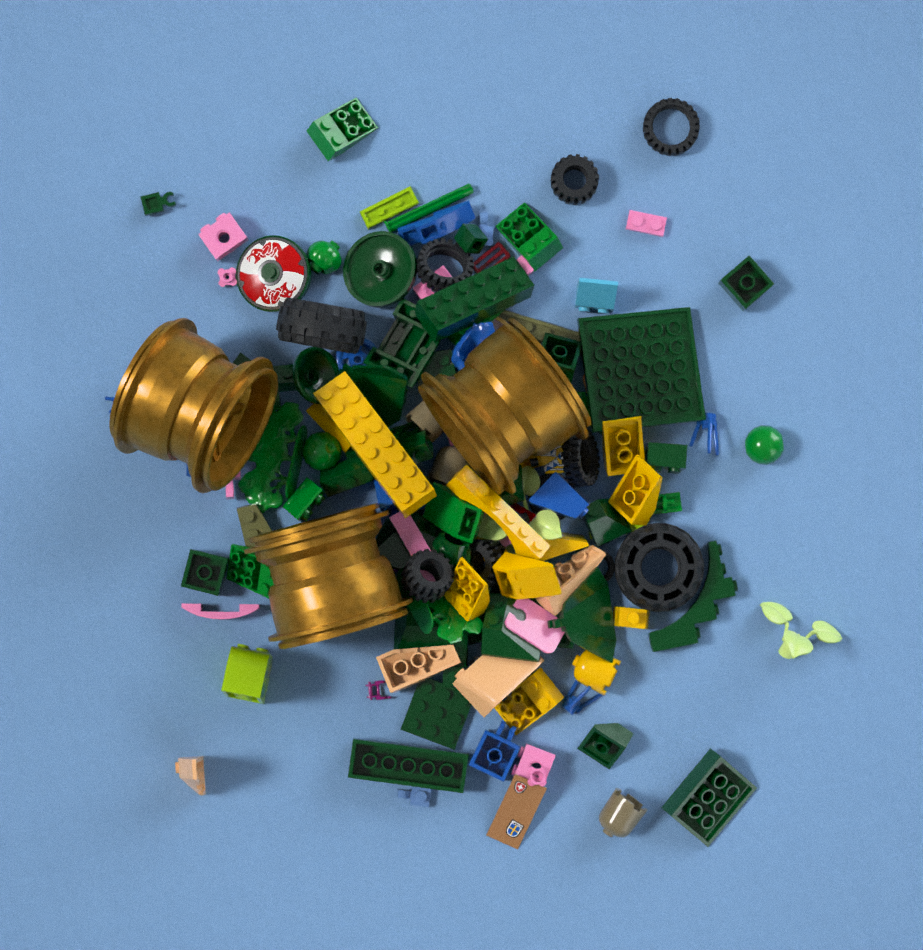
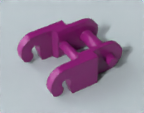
[365,680,391,700]

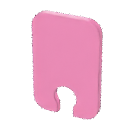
[505,599,565,654]

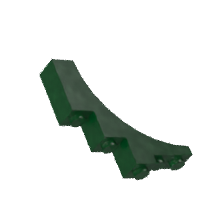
[648,541,738,652]

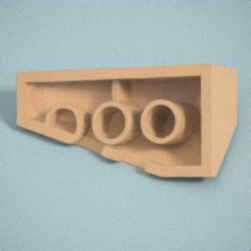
[535,545,606,616]
[376,645,461,693]
[175,756,206,796]

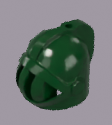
[432,532,472,572]

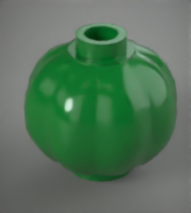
[307,240,341,275]

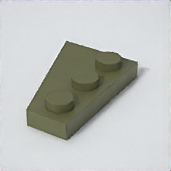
[237,503,272,547]

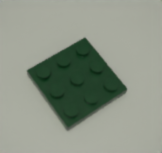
[400,678,471,750]

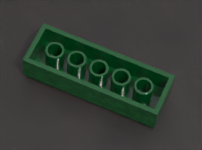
[414,256,535,343]
[348,738,469,793]

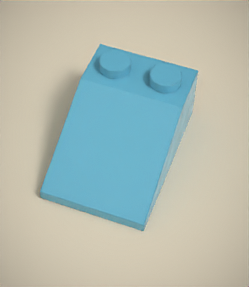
[575,278,618,314]

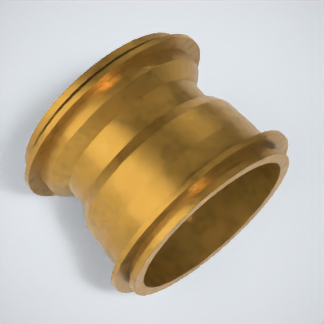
[418,317,591,495]
[109,318,278,493]
[244,503,413,649]

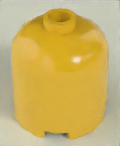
[572,650,621,696]

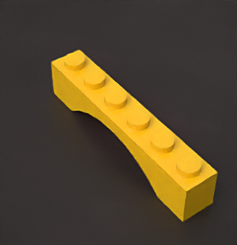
[446,465,551,560]

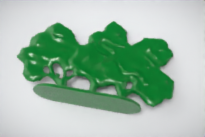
[238,402,308,513]
[397,568,483,644]

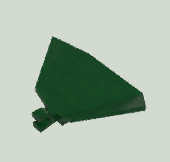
[338,364,408,427]
[547,567,617,663]

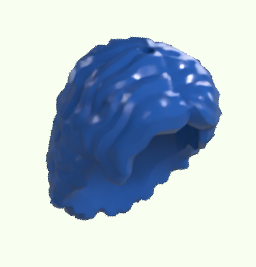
[451,322,495,371]

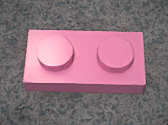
[625,210,667,237]

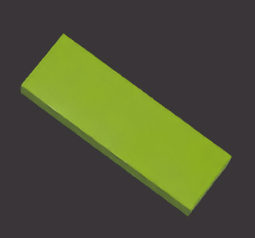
[360,186,419,229]

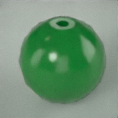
[745,425,784,465]
[302,432,342,471]

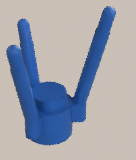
[689,413,719,456]
[561,680,603,715]

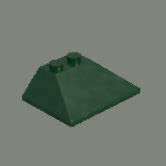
[363,298,441,388]
[376,512,445,570]
[481,585,543,663]
[394,606,469,667]

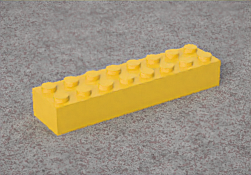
[313,371,437,518]

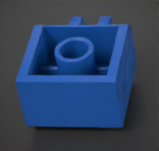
[469,720,520,782]

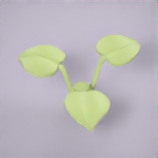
[478,466,562,541]
[759,602,842,659]

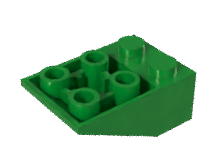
[306,97,378,161]
[495,202,563,272]
[282,477,325,522]
[423,482,485,544]
[226,544,274,599]

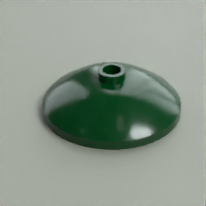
[293,347,339,404]

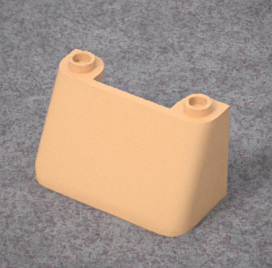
[452,655,545,718]

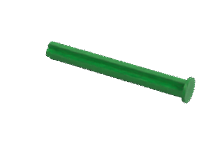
[384,184,474,232]

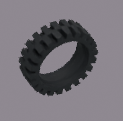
[643,98,700,156]
[417,238,474,292]
[561,429,600,487]

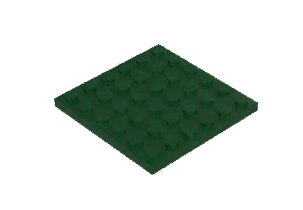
[577,307,706,433]

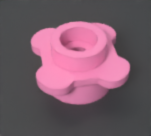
[217,267,237,287]
[527,767,547,786]

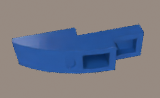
[398,200,476,246]

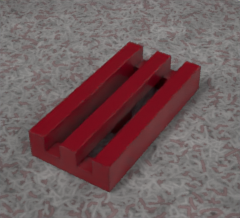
[473,241,511,274]

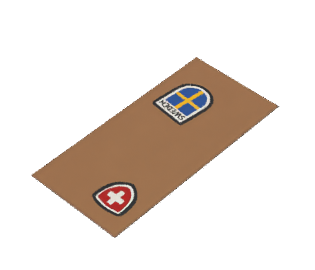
[486,774,547,850]

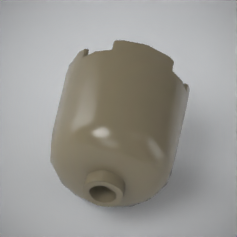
[405,401,444,443]
[427,446,471,487]
[599,788,647,838]

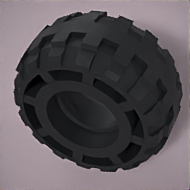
[276,298,367,354]
[614,523,704,612]

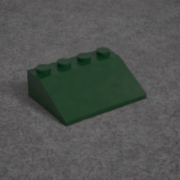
[661,748,757,847]

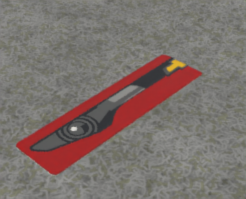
[510,503,536,525]

